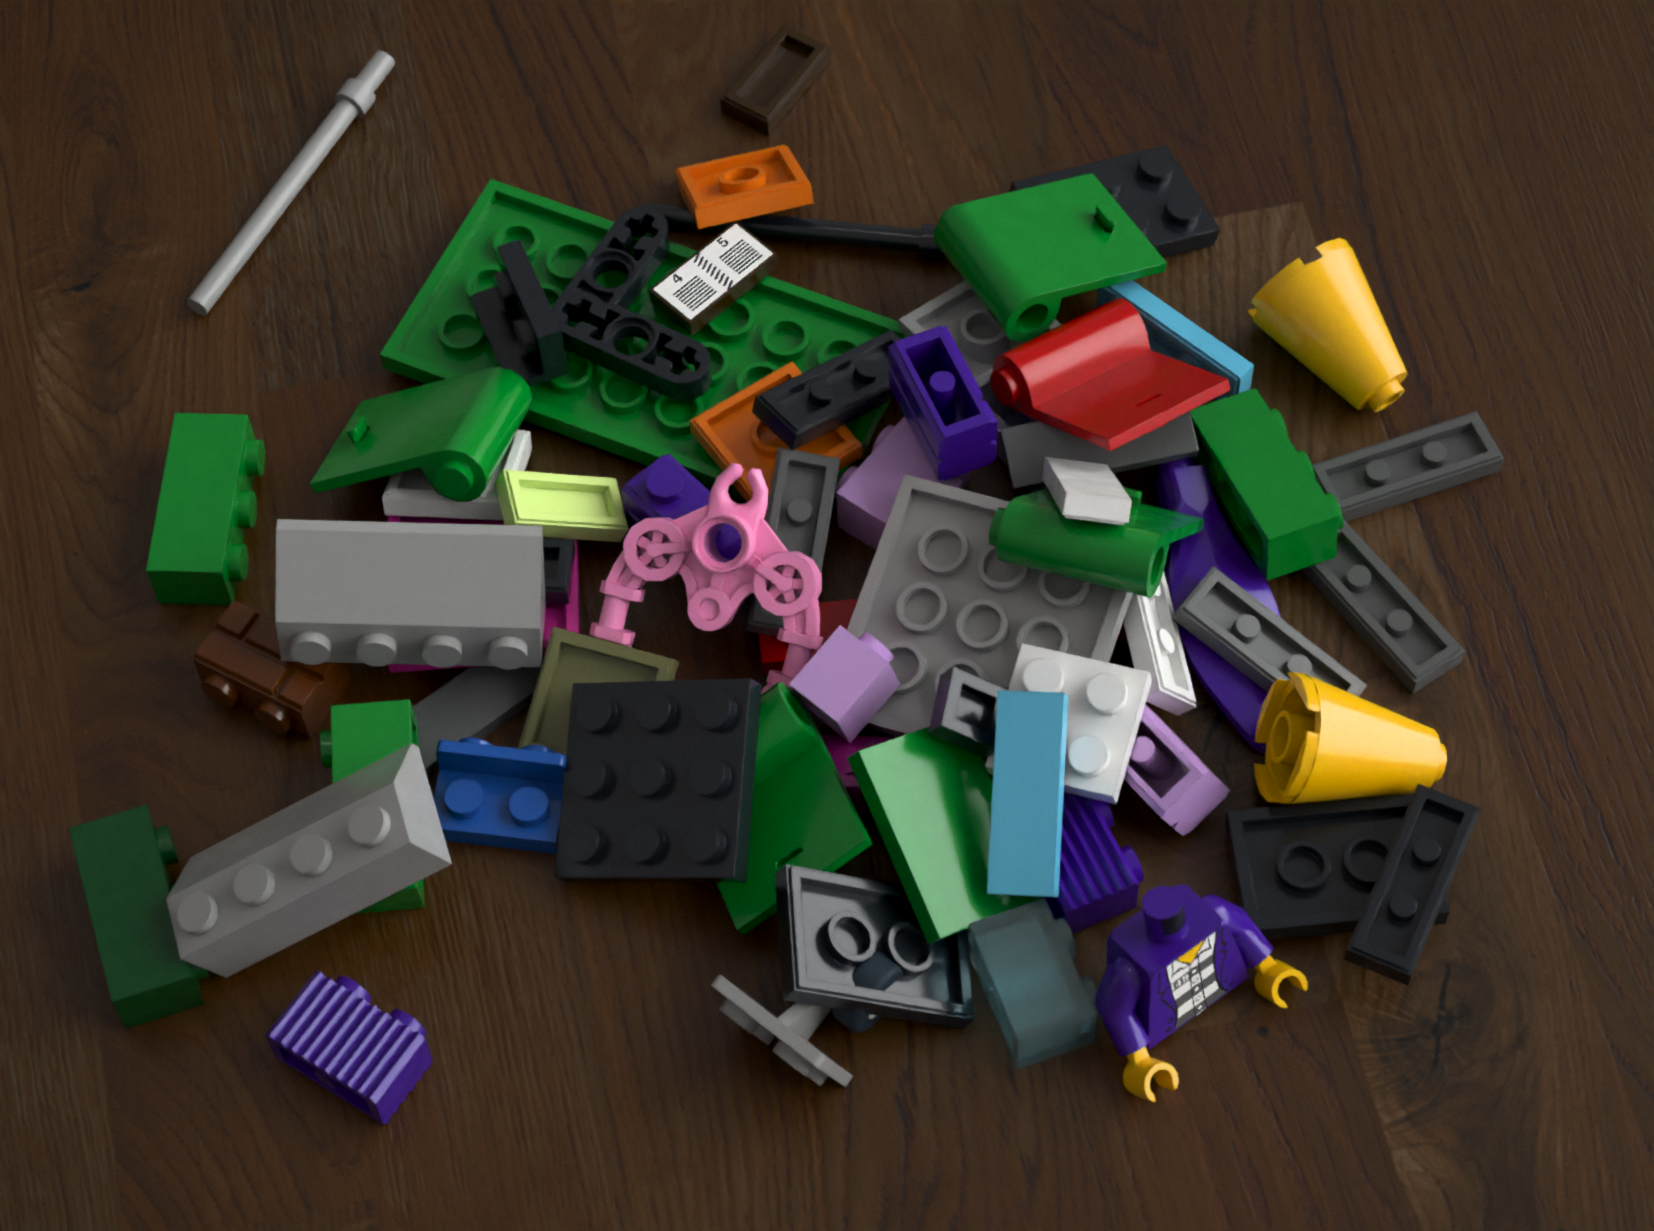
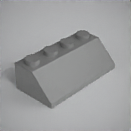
[275,519,546,670]
[166,743,452,978]

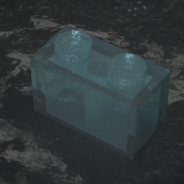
[968,898,1099,1070]

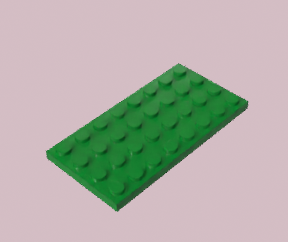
[380,179,906,513]

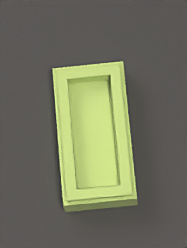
[495,470,629,542]

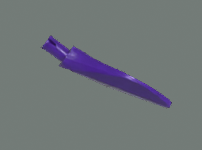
[1152,457,1281,755]

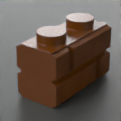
[193,601,351,737]

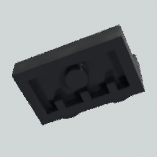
[471,239,568,387]

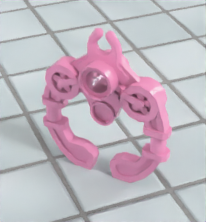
[589,463,823,694]

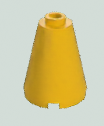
[1247,238,1408,413]
[1254,672,1447,805]

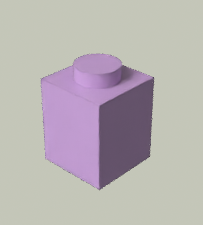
[789,625,901,743]

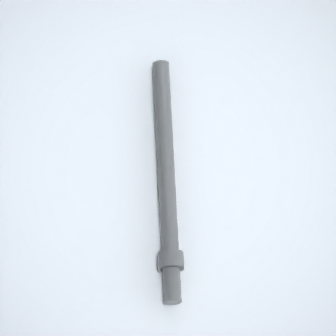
[187,50,395,316]

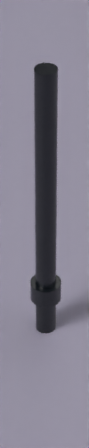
[641,202,944,261]

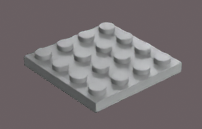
[847,474,1133,763]

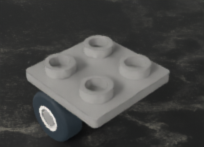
[711,951,903,1087]

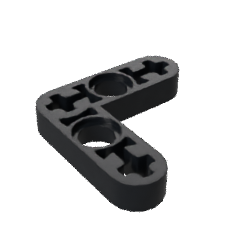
[552,206,712,401]

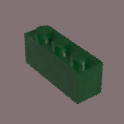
[68,804,210,1029]

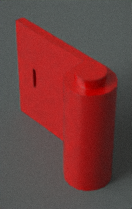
[990,298,1230,451]

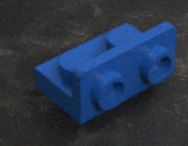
[433,737,567,854]

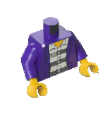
[1095,885,1308,1102]

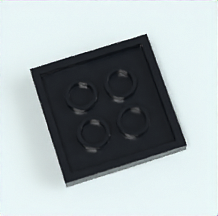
[555,678,762,883]

